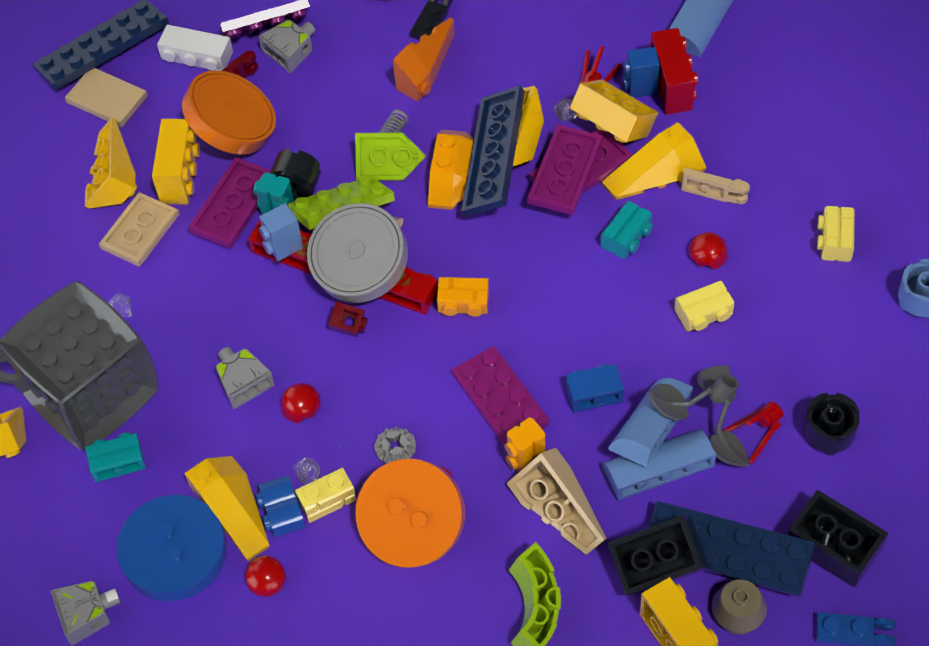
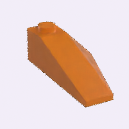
[393,17,455,102]

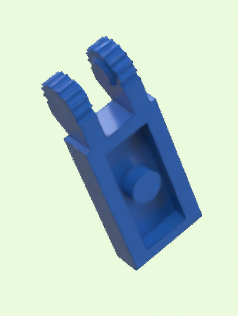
[816,612,896,646]

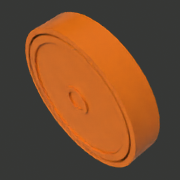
[182,71,276,154]
[356,459,465,568]

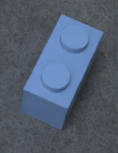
[259,203,303,261]

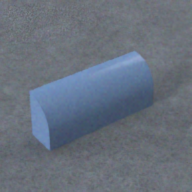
[669,0,733,57]
[608,378,693,467]
[601,429,716,501]

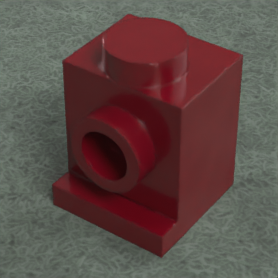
[328,301,368,337]

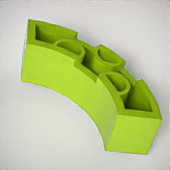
[508,542,561,646]

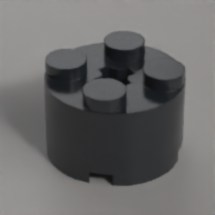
[270,149,322,201]
[803,393,860,455]

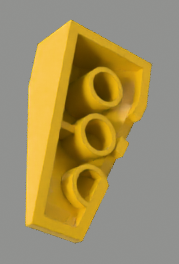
[85,117,137,208]

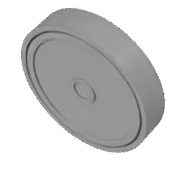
[307,203,408,303]

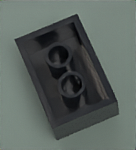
[787,490,888,587]
[608,515,709,596]

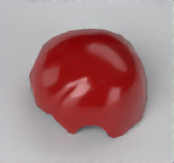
[689,232,728,269]
[281,383,321,423]
[245,556,286,597]

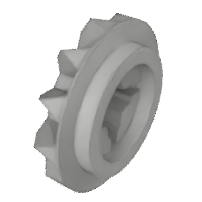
[374,426,416,464]

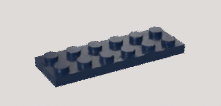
[32,0,169,91]
[461,86,525,217]
[649,501,815,597]

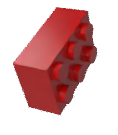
[650,28,698,115]

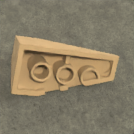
[506,448,607,555]

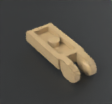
[681,168,750,205]

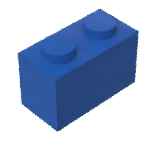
[623,47,660,98]
[566,364,624,413]

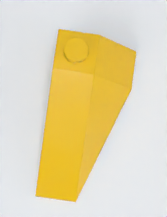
[602,122,706,200]
[0,406,26,458]
[184,456,270,562]

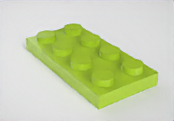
[287,176,395,230]

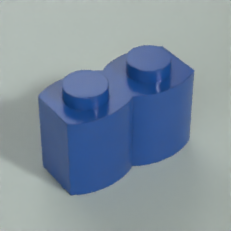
[256,475,305,537]

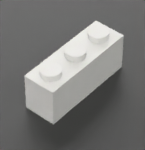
[157,25,233,71]

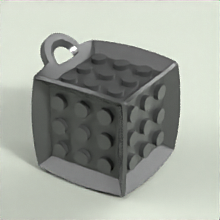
[0,281,159,451]

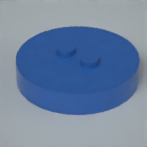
[117,495,227,601]

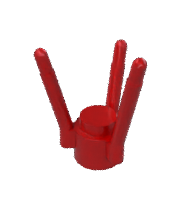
[579,46,622,85]
[724,401,784,464]

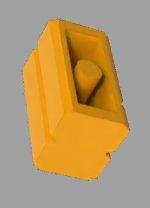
[437,277,489,317]
[504,417,545,472]

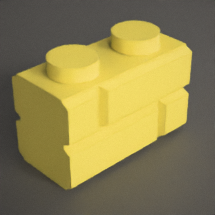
[817,206,855,262]
[674,281,734,332]
[295,467,357,523]

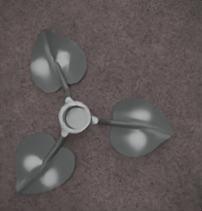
[649,365,750,467]

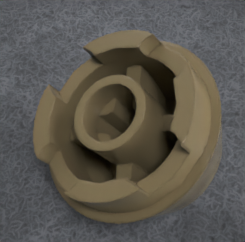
[712,580,767,635]

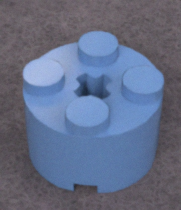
[898,259,929,318]

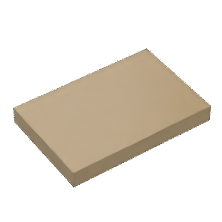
[65,68,148,128]
[99,192,179,267]

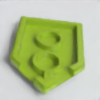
[355,133,426,180]

